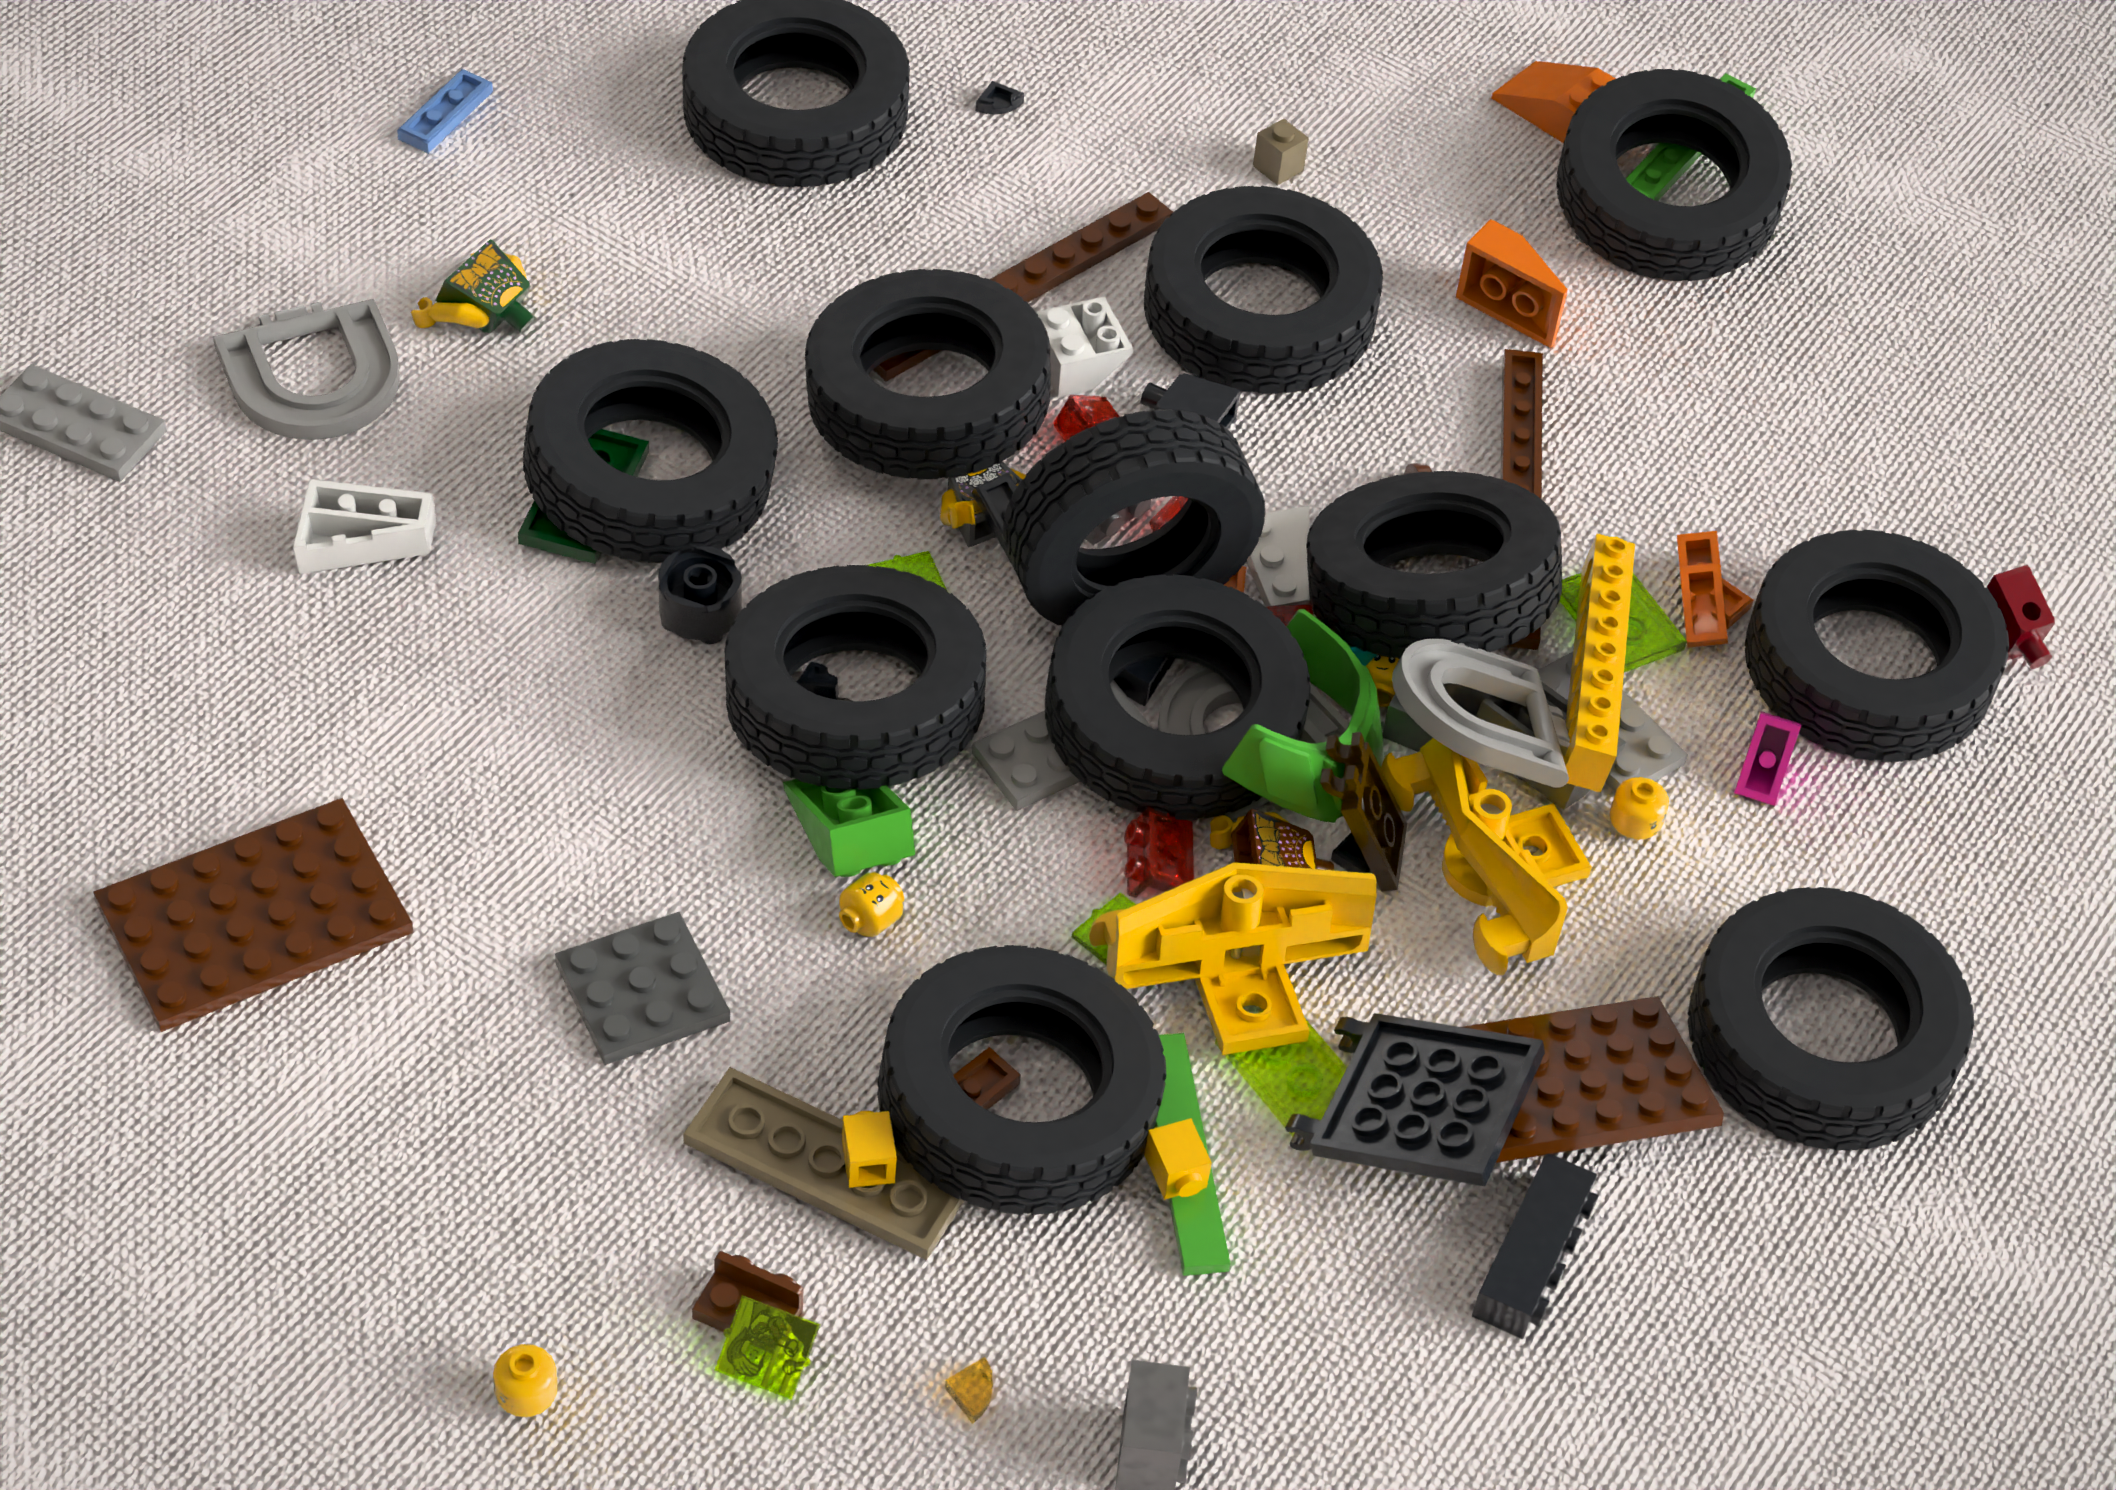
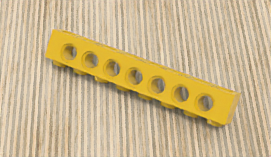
[1563,533,1635,793]

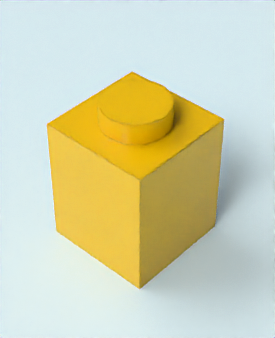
[842,1111,897,1188]
[1144,1118,1212,1200]

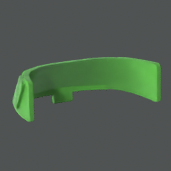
[1222,609,1384,823]

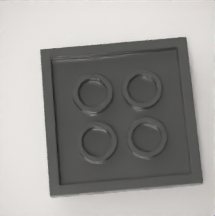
[555,912,730,1065]

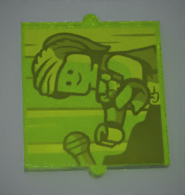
[714,1295,821,1400]

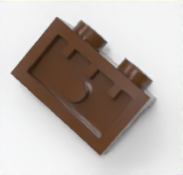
[692,1251,804,1354]

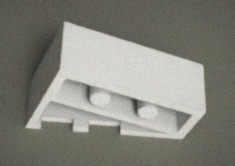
[293,479,436,574]

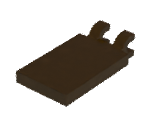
[1320,732,1407,892]

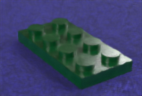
[518,429,649,564]

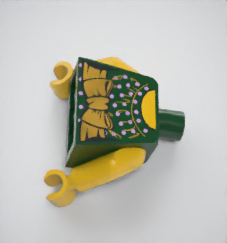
[411,239,535,334]

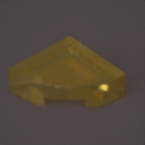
[945,1357,993,1424]

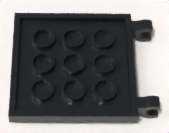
[1285,1013,1545,1187]

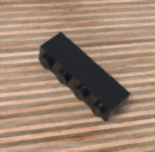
[1472,1154,1599,1339]

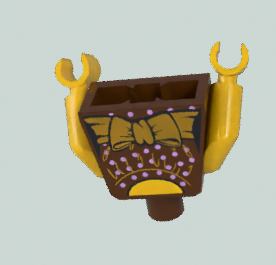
[1210,809,1334,870]

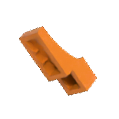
[1677,531,1728,648]

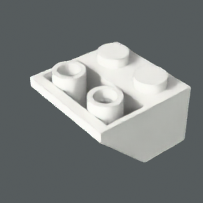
[1036,296,1133,398]

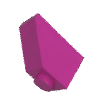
[1734,711,1801,806]

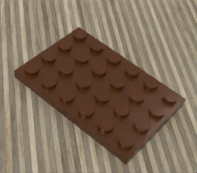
[93,798,414,1032]
[1463,996,1724,1163]

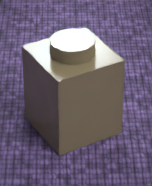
[1253,118,1309,186]

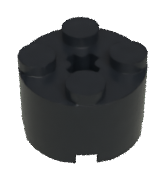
[658,545,742,644]

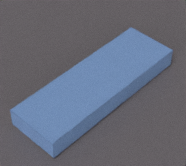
[397,69,493,154]

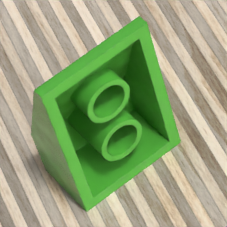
[783,779,915,877]

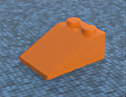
[1491,61,1616,143]
[1455,219,1568,348]

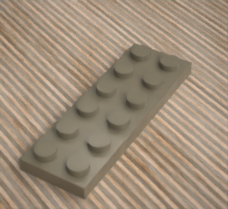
[683,1067,964,1260]

